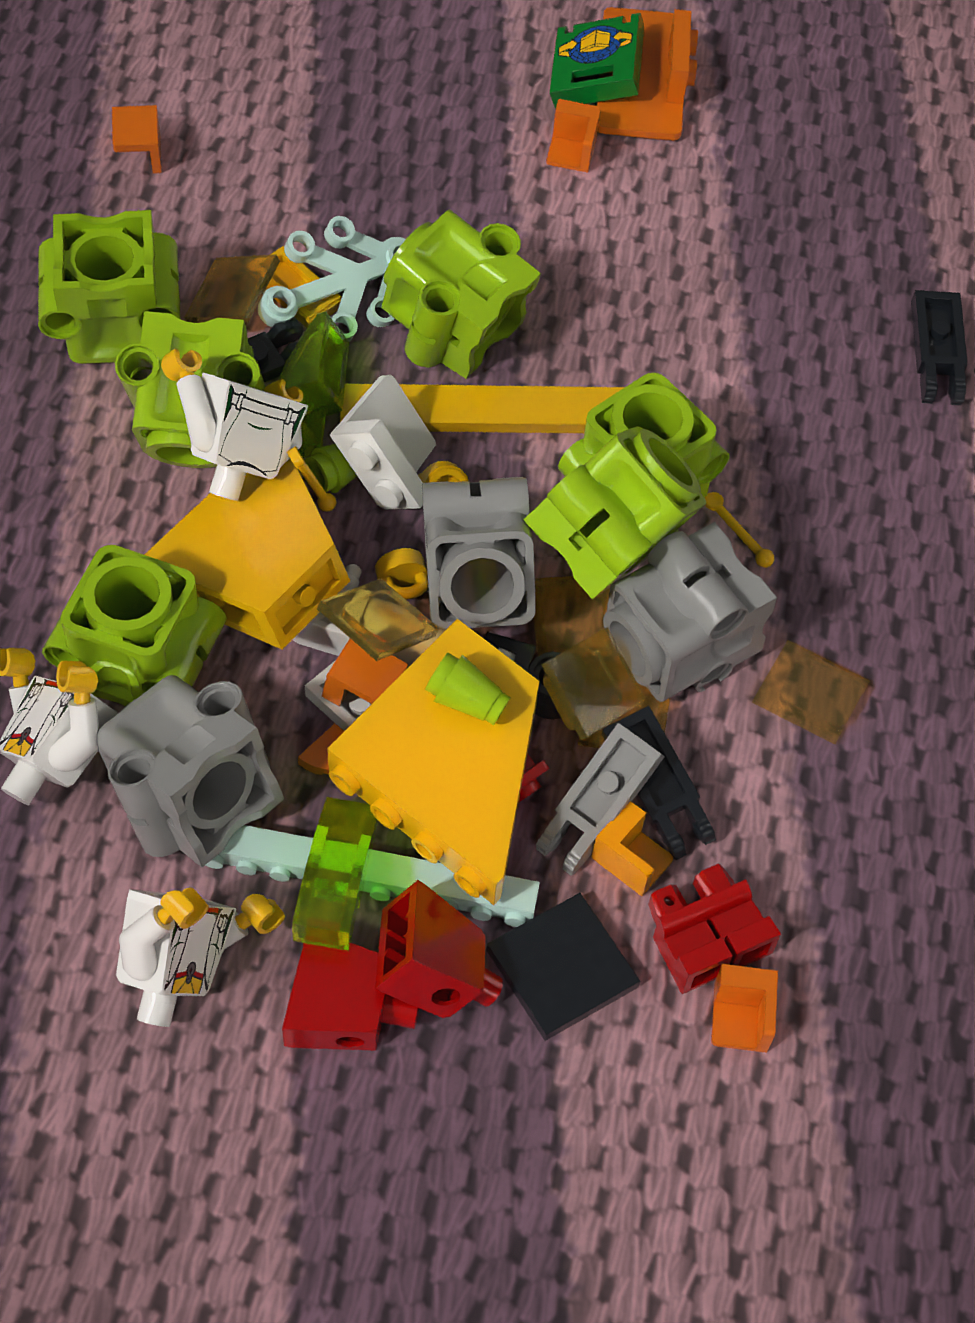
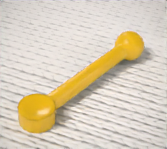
[287,446,337,512]
[705,492,775,568]

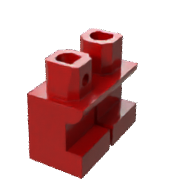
[648,863,781,994]

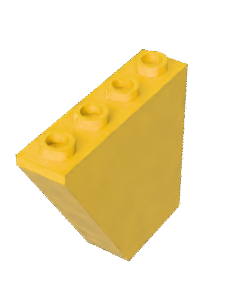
[144,459,350,650]
[327,619,539,905]

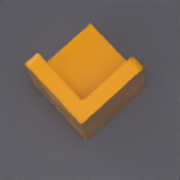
[591,801,673,896]

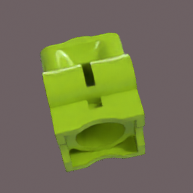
[382,209,541,379]
[38,210,181,364]
[115,311,265,468]
[558,373,730,498]
[523,426,706,599]
[42,545,227,706]

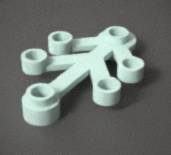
[258,216,406,344]

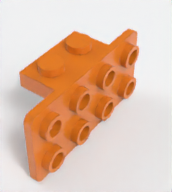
[597,7,698,141]

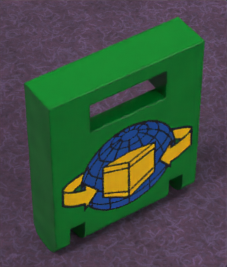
[549,13,644,109]

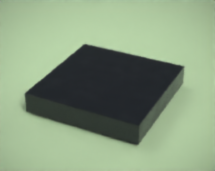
[486,893,640,1041]

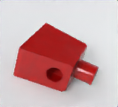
[375,880,503,1018]
[282,928,420,1051]

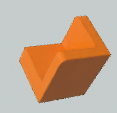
[546,99,601,173]
[112,105,162,173]
[321,634,409,707]
[711,964,778,1053]

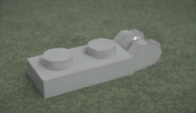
[536,723,665,876]

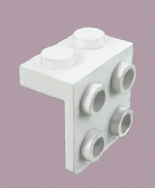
[330,375,436,510]

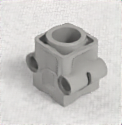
[422,477,535,629]
[603,522,777,702]
[97,675,284,867]

